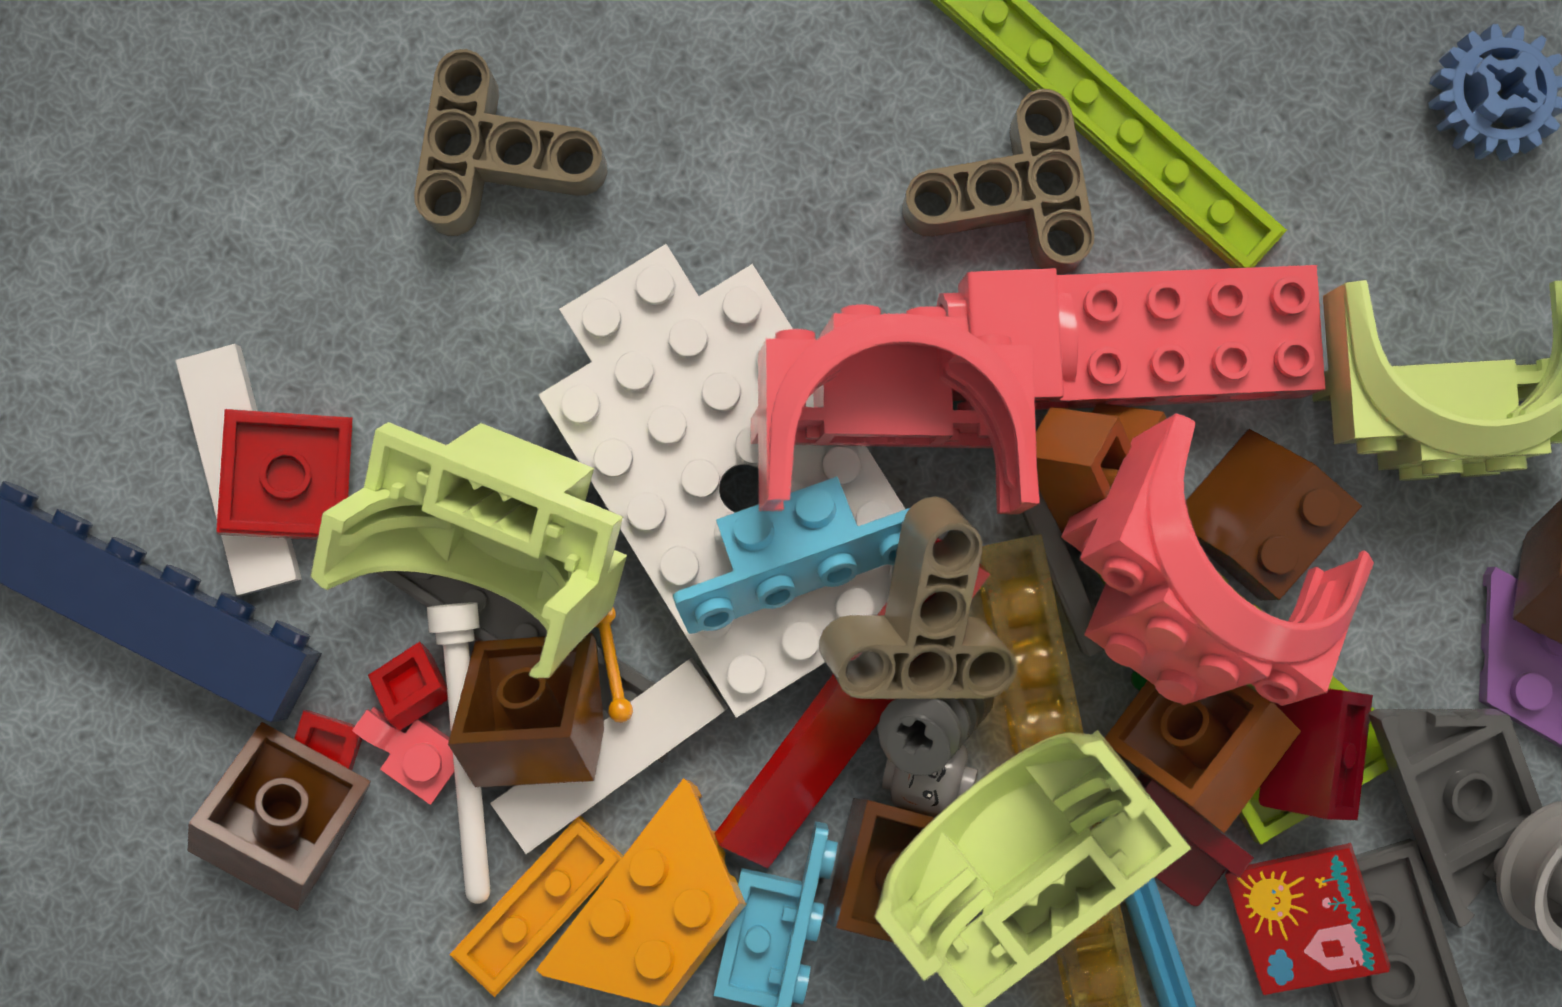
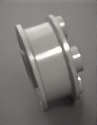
[1494,801,1562,951]

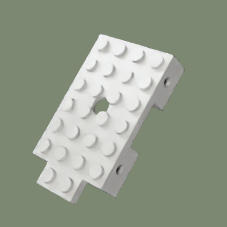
[538,244,905,718]

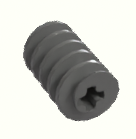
[878,697,994,775]

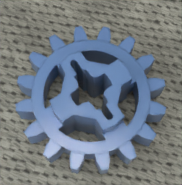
[1428,24,1562,161]

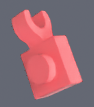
[352,707,454,805]

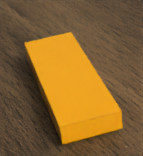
[449,815,623,998]

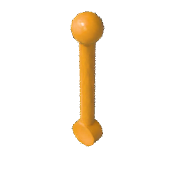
[595,607,633,723]

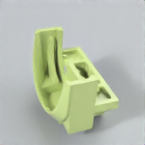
[1312,280,1562,481]
[311,422,627,678]
[875,730,1191,1007]

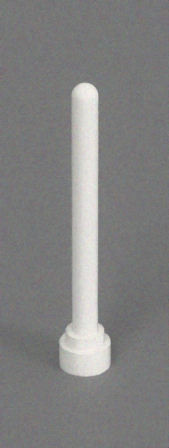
[427,602,490,904]

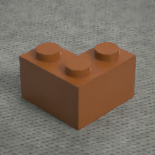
[1036,403,1167,533]

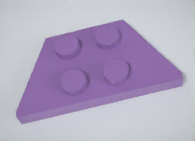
[1479,567,1562,749]

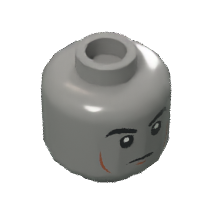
[882,744,978,818]

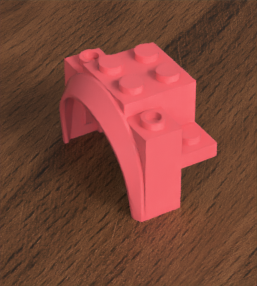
[751,305,1040,514]
[1061,413,1374,706]

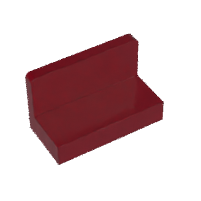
[1259,688,1373,821]
[1137,773,1254,907]

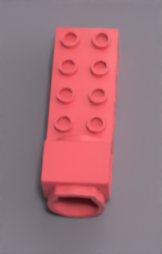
[936,265,1325,410]

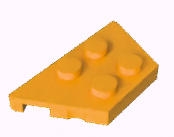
[536,778,746,1006]

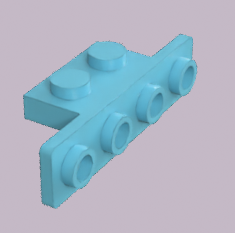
[673,477,910,634]
[714,821,838,1007]

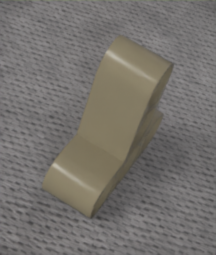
[414,49,607,236]
[902,89,1094,275]
[819,497,1017,699]

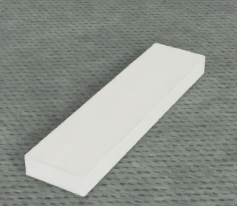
[176,344,302,596]
[490,658,728,854]

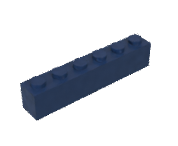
[0,481,322,723]

